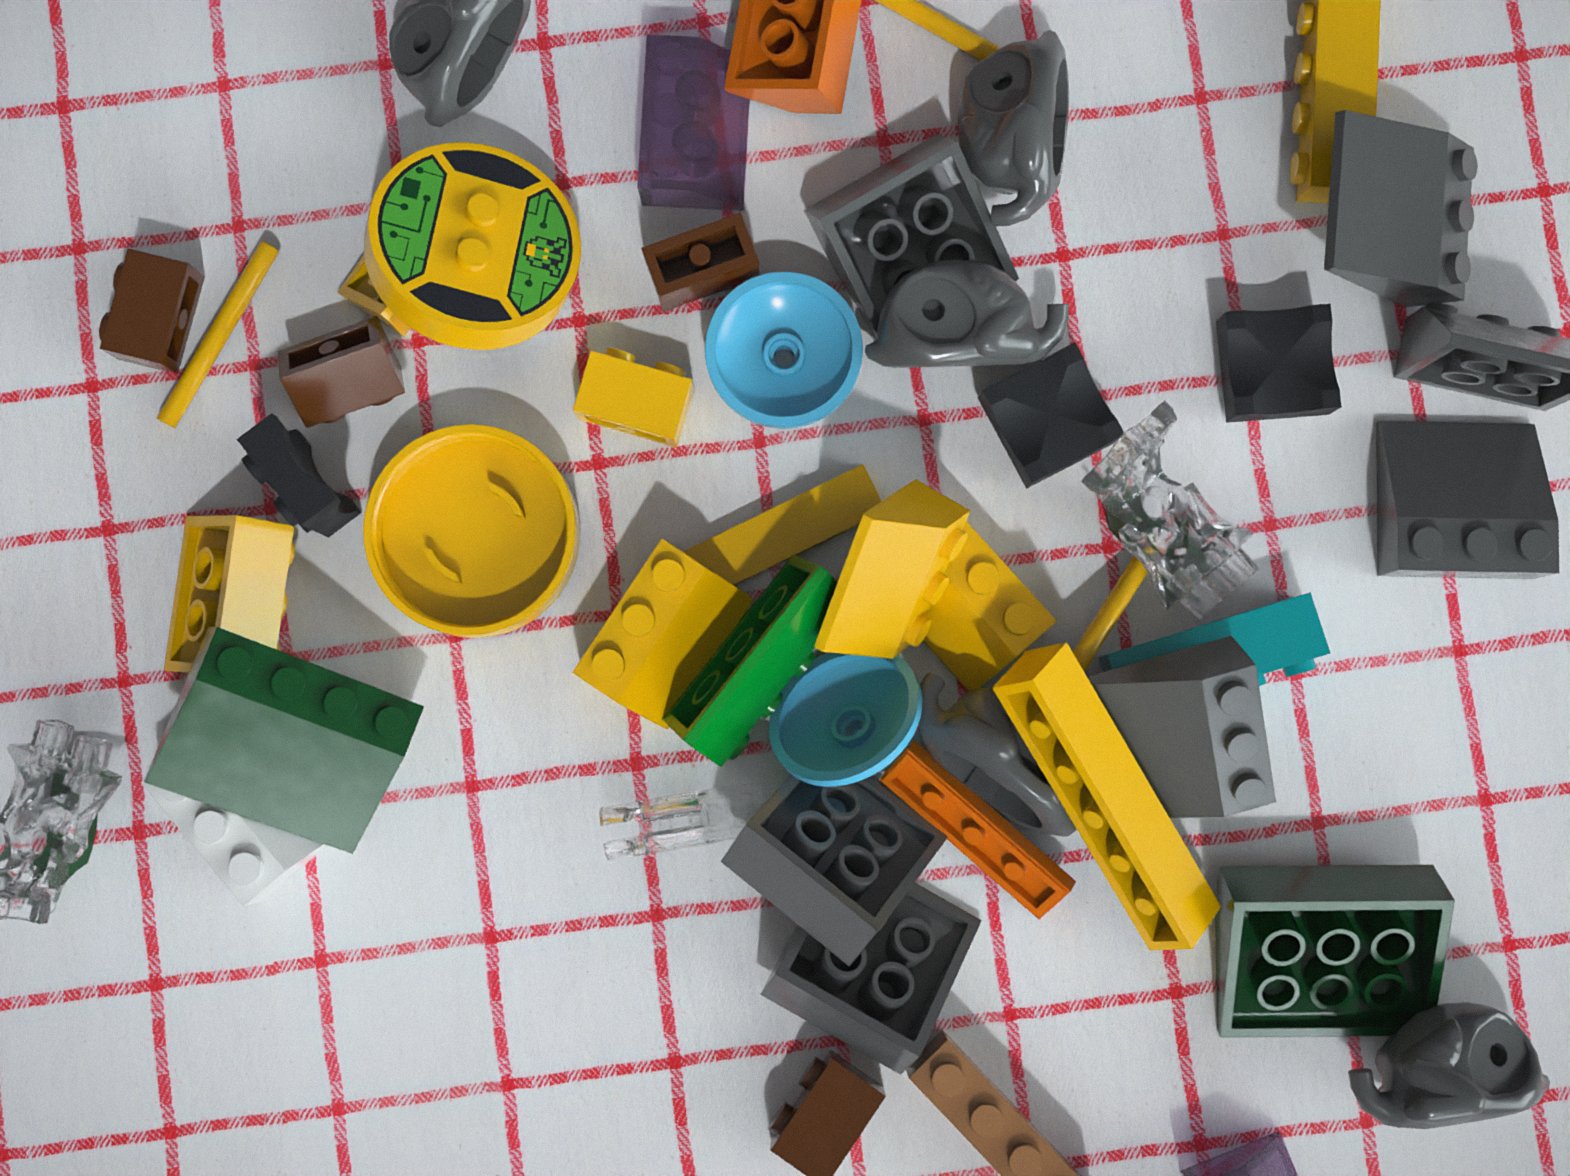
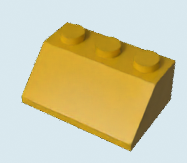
[814,479,970,659]
[164,515,295,673]
[923,521,1057,691]
[572,538,755,730]

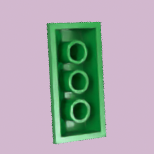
[662,555,838,767]

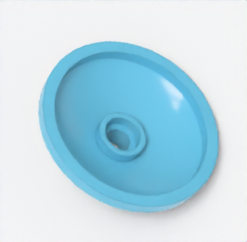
[705,271,863,429]
[769,652,923,787]

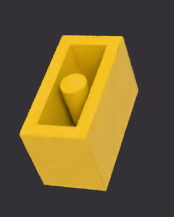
[573,348,695,448]

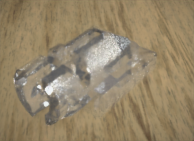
[599,781,764,861]

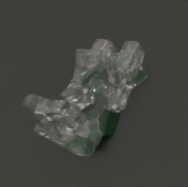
[1081,401,1259,620]
[0,720,122,924]

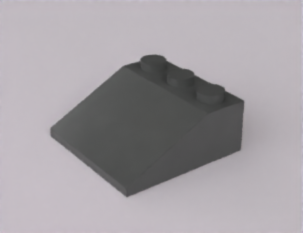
[1324,110,1478,308]
[804,134,1019,340]
[1394,303,1570,411]
[1376,421,1559,579]
[1087,635,1276,818]
[720,775,948,966]
[760,882,982,1075]

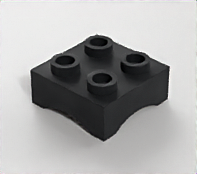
[1216,304,1342,423]
[978,342,1125,489]
[237,413,362,538]

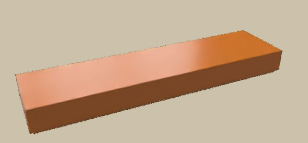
[879,740,1076,920]

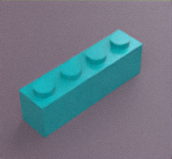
[1098,592,1330,686]

